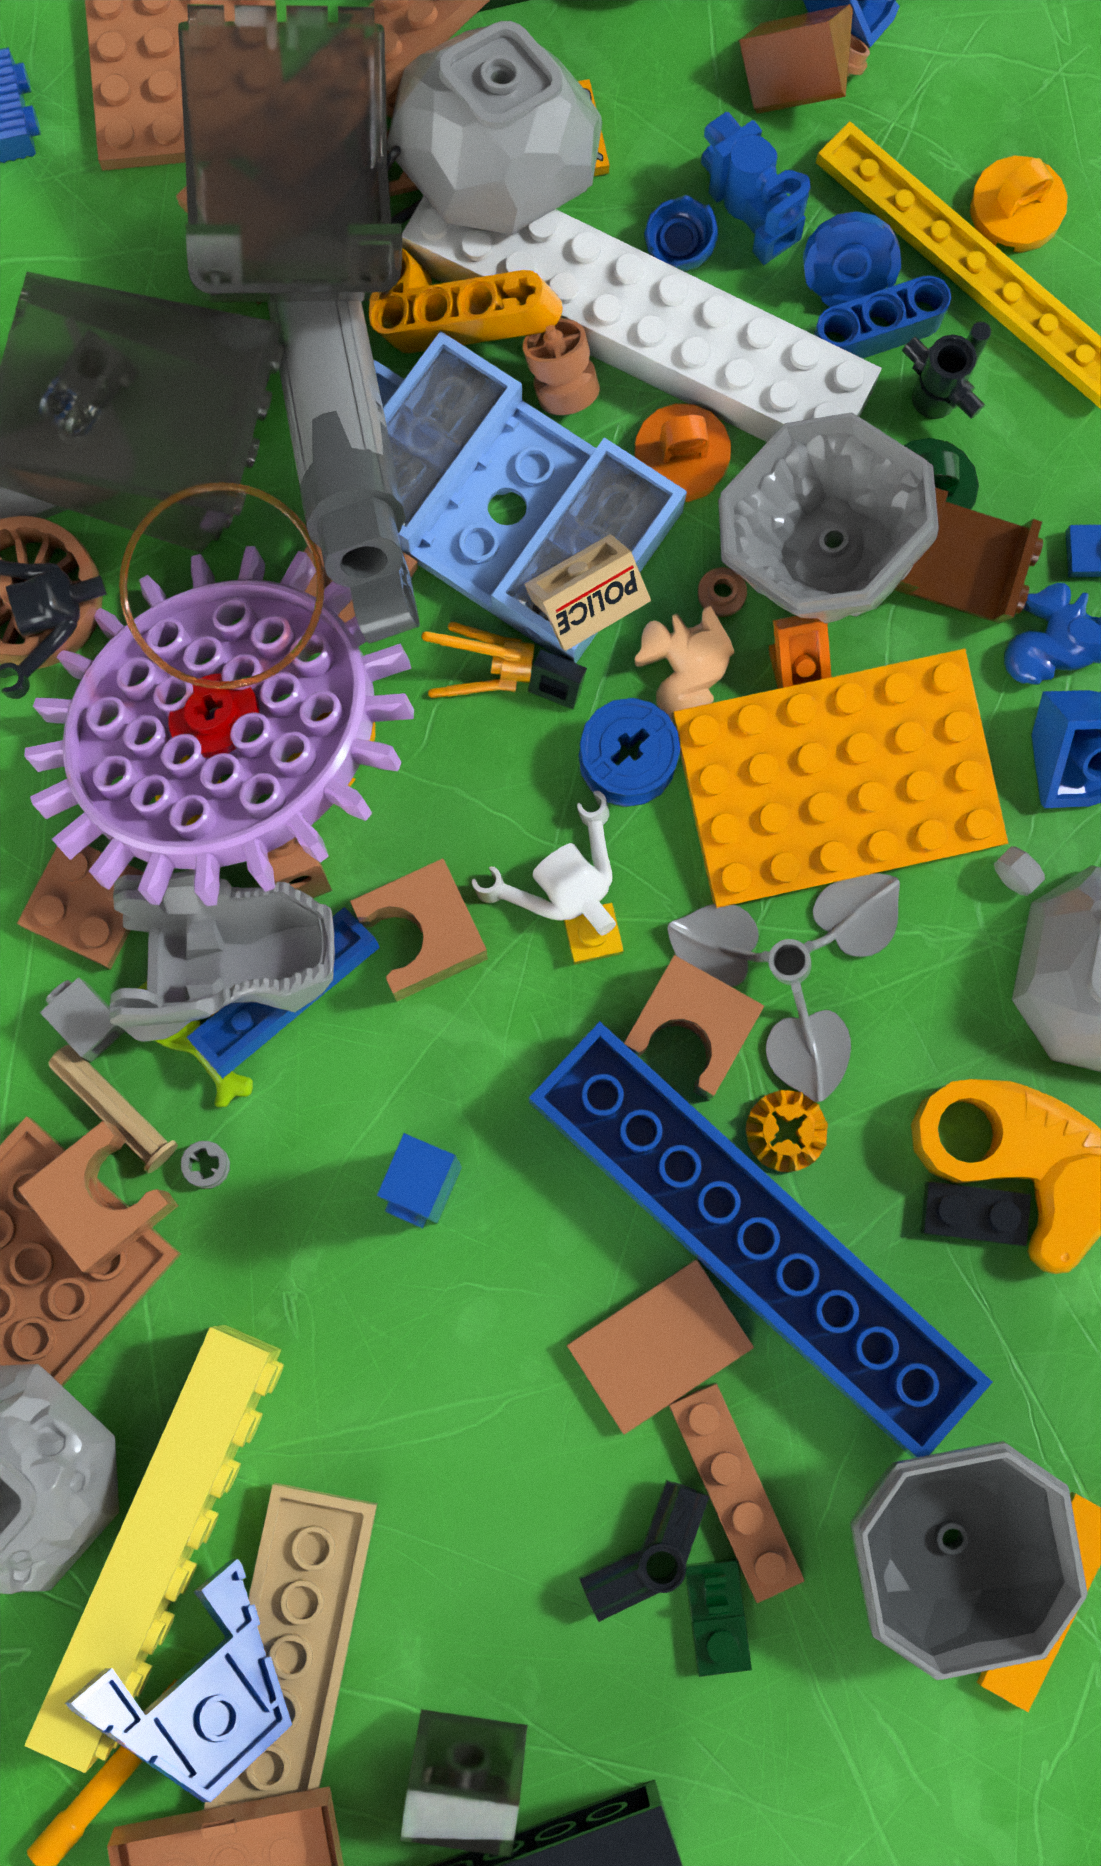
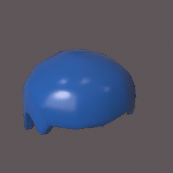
[644,195,718,272]

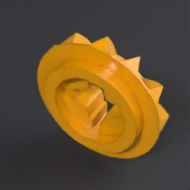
[746,1090,828,1172]

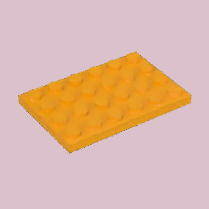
[671,649,1009,908]

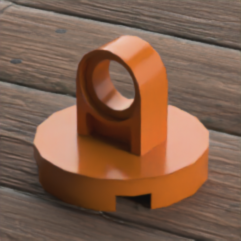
[634,403,731,502]

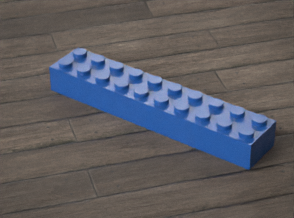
[529,1021,993,1458]

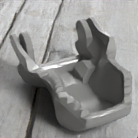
[109,869,335,1042]

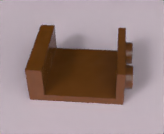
[894,487,1043,624]

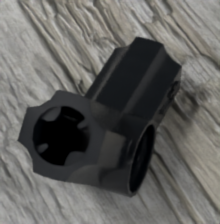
[579,1479,709,1622]

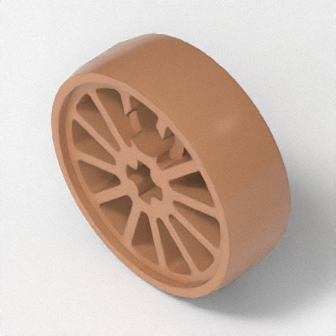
[0,516,103,669]

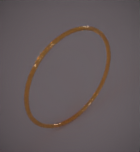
[119,482,325,689]

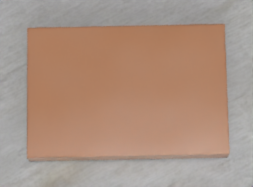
[567,1259,754,1435]

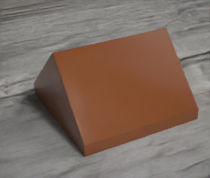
[739,4,853,114]

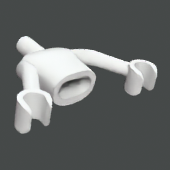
[472,791,616,936]

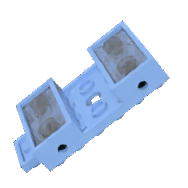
[374,331,687,663]

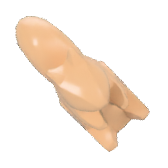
[634,606,735,722]

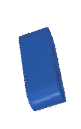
[814,275,951,359]

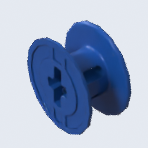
[578,698,681,807]

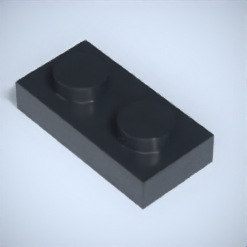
[920,1181,1031,1246]

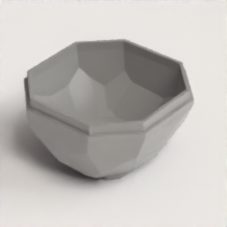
[387,21,602,235]
[1012,865,1101,1072]

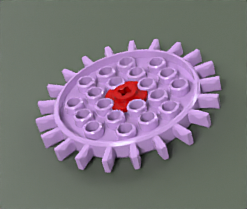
[24,546,414,906]

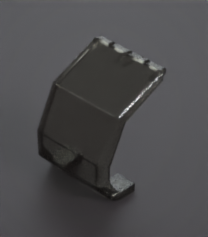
[178,4,402,302]

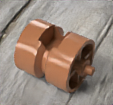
[523,319,600,415]

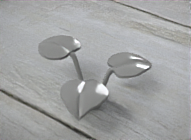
[668,873,900,1102]

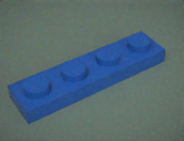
[187,907,380,1079]

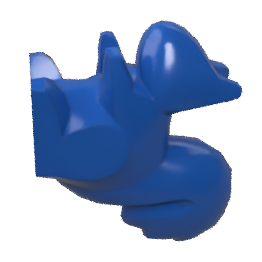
[1004,583,1101,685]

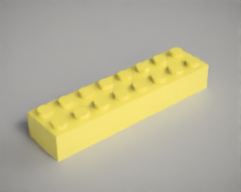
[24,1325,284,1773]

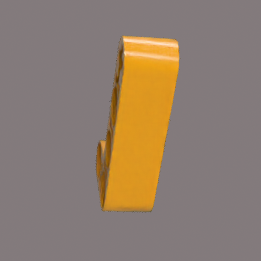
[369,246,563,353]

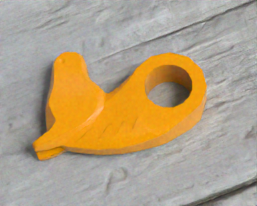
[911,1079,1101,1274]

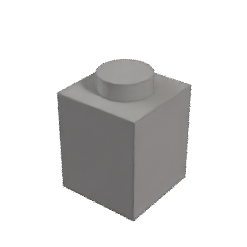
[40,977,125,1062]

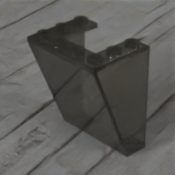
[0,272,285,553]

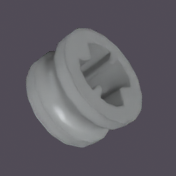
[181,1141,230,1189]

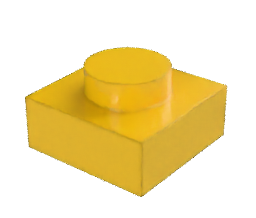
[564,903,624,965]

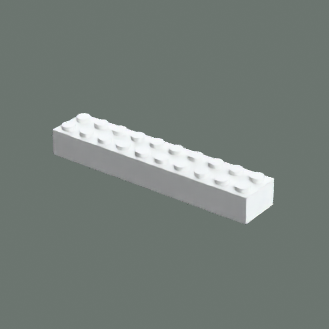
[401,196,882,442]

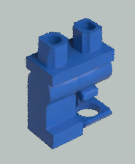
[701,112,810,265]

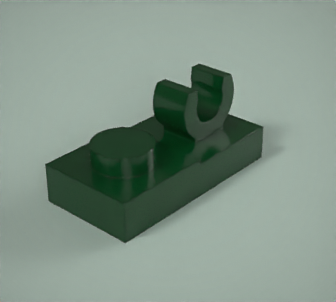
[685,1558,752,1677]

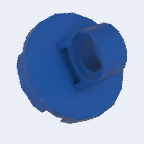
[803,211,901,307]

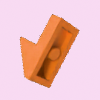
[769,616,831,689]

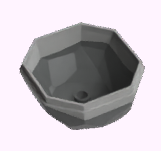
[850,1441,1088,1680]

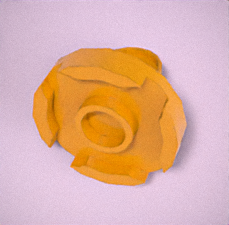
[970,155,1068,253]

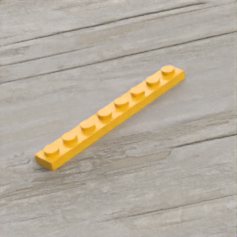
[816,121,1101,409]

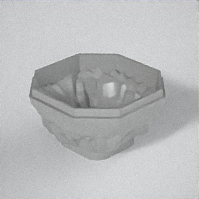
[718,412,939,623]
[0,1364,119,1594]

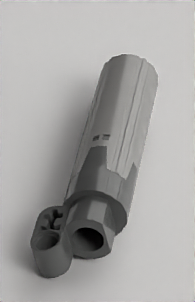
[263,237,420,644]

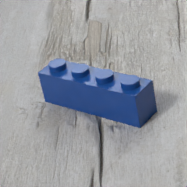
[377,1133,462,1228]

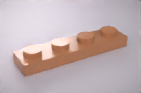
[669,1383,805,1603]

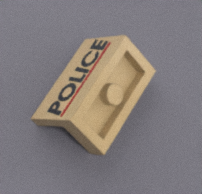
[524,534,651,651]

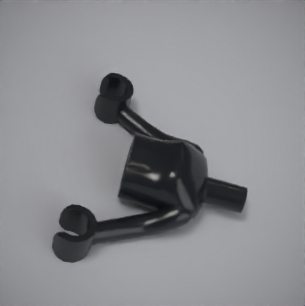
[0,560,107,699]

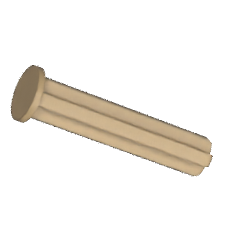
[48,1045,178,1174]

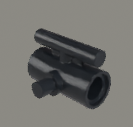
[902,322,991,419]

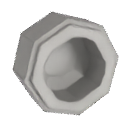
[994,846,1045,896]

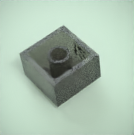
[401,1709,528,1857]

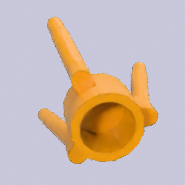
[421,622,534,698]

